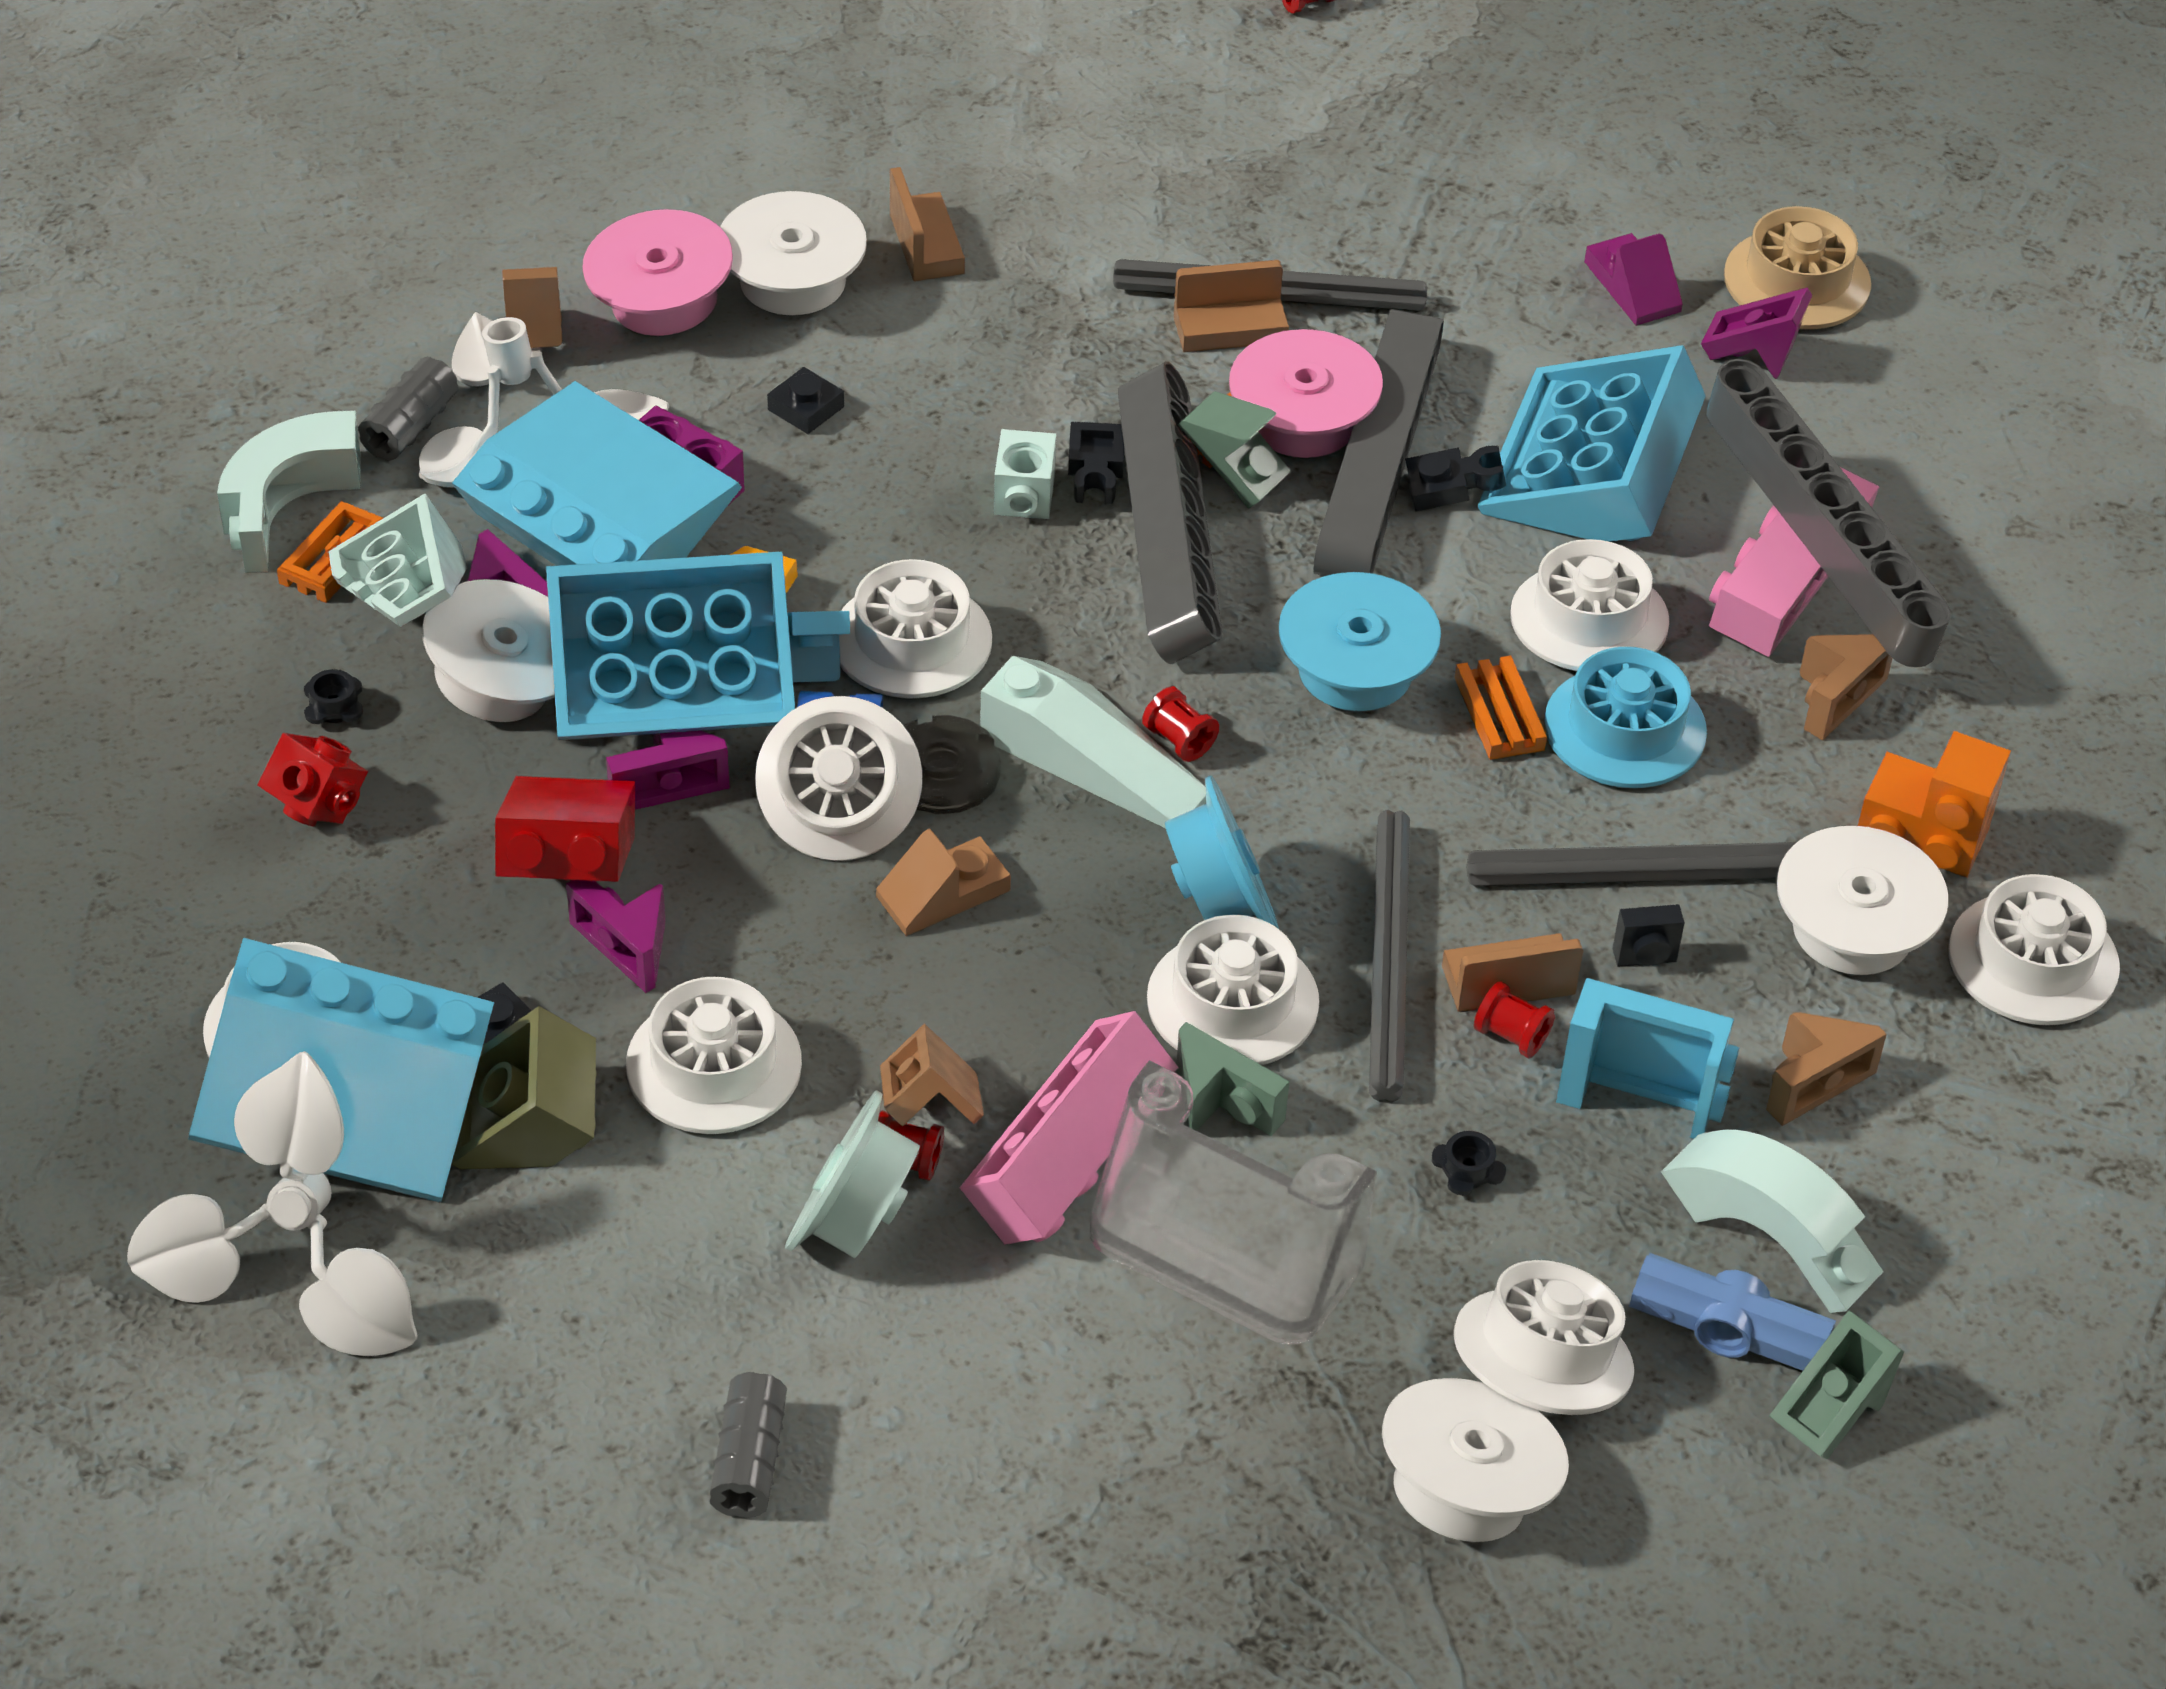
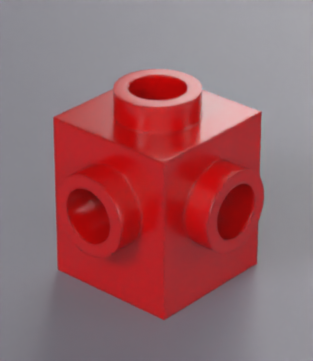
[257,733,369,826]

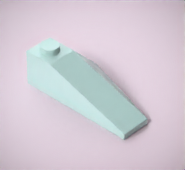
[328,494,467,627]
[980,656,1206,828]

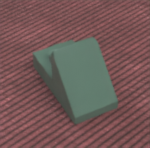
[1177,391,1291,509]
[1176,1022,1290,1136]
[1769,1310,1904,1459]

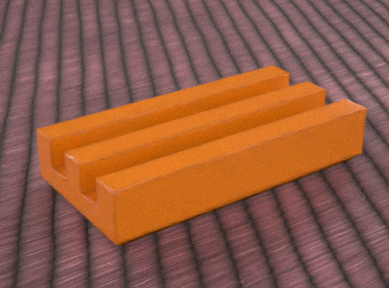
[277,501,383,603]
[1455,655,1547,760]

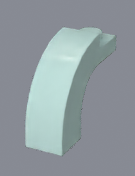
[217,410,361,573]
[1661,1130,1884,1313]

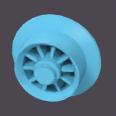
[1279,572,1441,711]
[1544,647,1707,788]
[1165,775,1279,929]

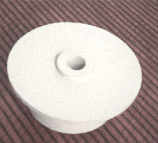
[720,191,867,315]
[1510,539,1669,671]
[839,559,992,698]
[422,579,555,722]
[756,696,922,861]
[1777,826,1948,975]
[1948,874,2120,1025]
[1147,915,1319,1065]
[626,977,802,1134]
[1454,1260,1634,1415]
[1382,1378,1569,1542]

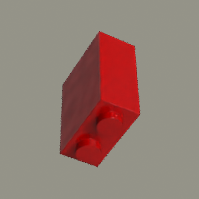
[495,776,635,882]

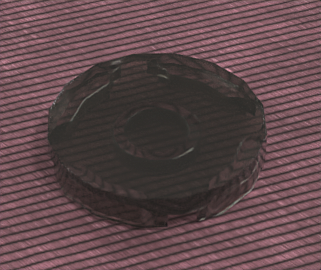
[903,715,1001,814]

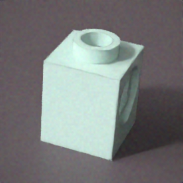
[994,429,1056,519]

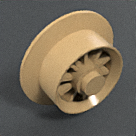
[1724,206,1871,329]

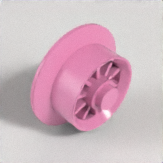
[583,209,733,336]
[1229,329,1383,458]

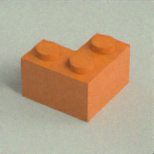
[1858,731,2011,878]

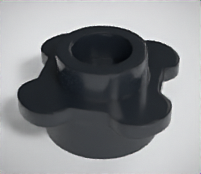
[304,669,363,724]
[1432,1131,1506,1196]

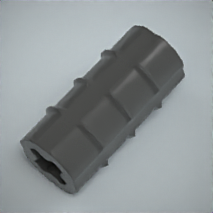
[358,357,458,461]
[709,1372,787,1518]

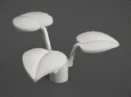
[419,312,669,488]
[127,1051,418,1356]

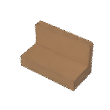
[890,167,965,281]
[1174,260,1289,352]
[1442,933,1583,1012]
[880,1023,984,1126]

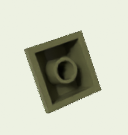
[451,1006,597,1170]

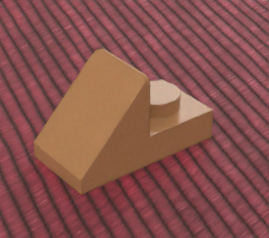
[502,267,563,348]
[1800,634,1893,740]
[876,829,1011,936]
[1766,1012,1887,1126]

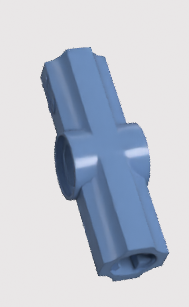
[1629,1253,1836,1371]

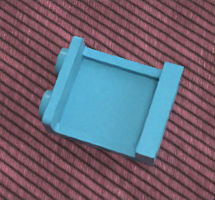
[1556,978,1740,1139]

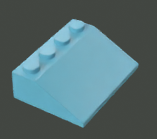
[1478,345,1706,542]
[452,381,742,566]
[546,552,795,740]
[188,938,494,1203]

